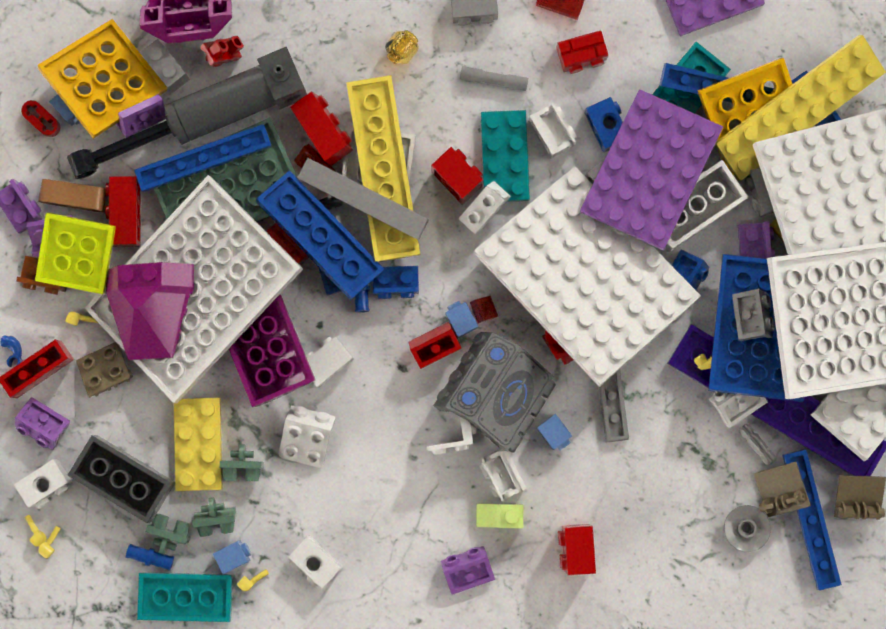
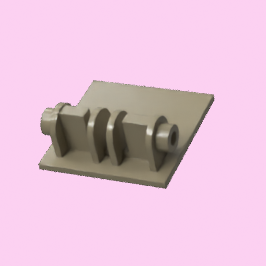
[76,342,133,398]
[754,462,811,517]
[834,475,886,520]

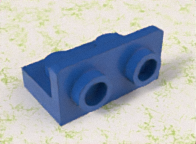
[672,249,709,291]
[373,266,419,299]

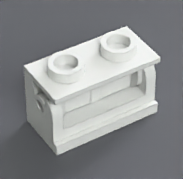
[528,103,577,159]
[459,181,511,234]
[306,336,354,388]
[479,449,527,501]

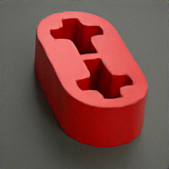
[21,100,60,137]

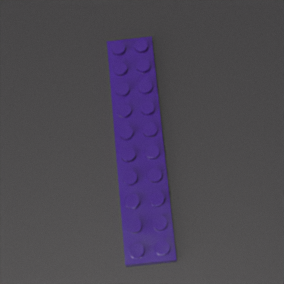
[667,324,886,476]

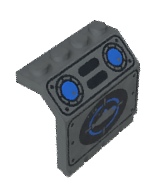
[433,332,556,453]

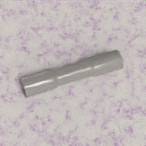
[460,66,529,91]

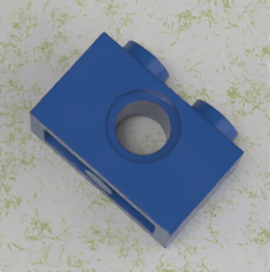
[584,97,623,153]

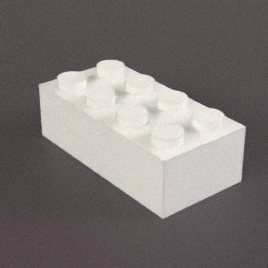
[666,160,749,252]

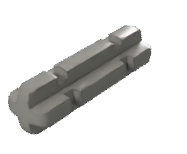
[739,424,776,464]

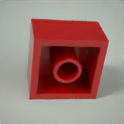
[431,147,483,205]
[558,524,596,575]

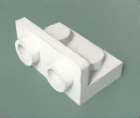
[709,392,768,428]

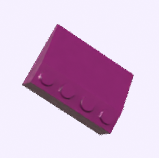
[229,295,316,407]

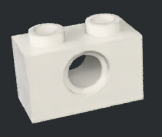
[14,459,72,509]
[288,536,342,589]

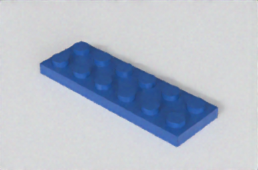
[255,170,384,300]

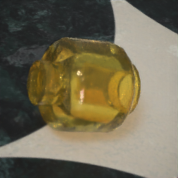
[385,30,419,64]

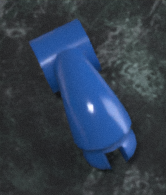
[0,335,23,367]

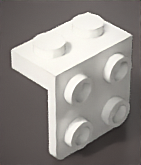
[279,405,336,468]
[427,417,477,455]

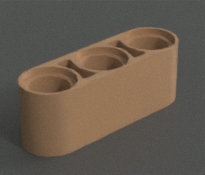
[38,179,106,212]

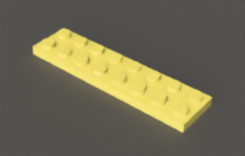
[715,35,886,181]
[346,75,420,262]

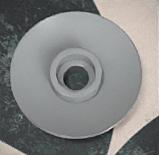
[724,505,771,552]

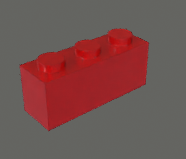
[290,91,353,166]
[105,176,141,247]
[0,339,74,398]

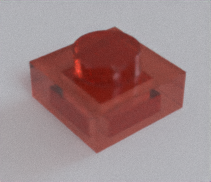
[470,295,498,324]

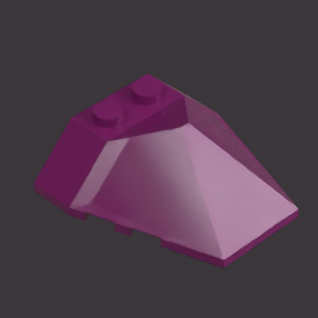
[140,0,232,44]
[106,262,194,360]

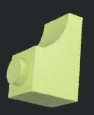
[476,503,524,528]

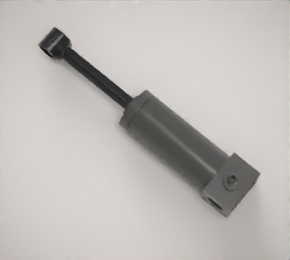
[67,46,307,179]

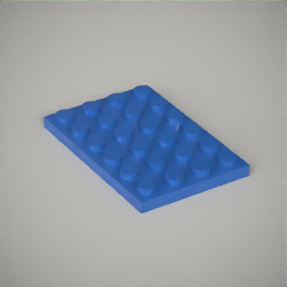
[708,254,804,402]

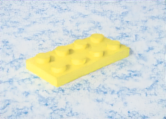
[174,398,223,491]

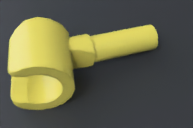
[65,311,98,326]
[25,515,47,547]
[38,526,61,559]
[237,569,269,592]

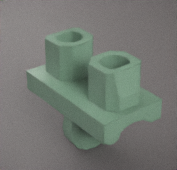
[219,444,264,481]
[192,497,236,537]
[145,514,191,554]

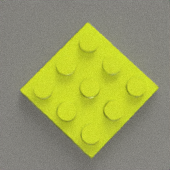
[35,213,116,294]

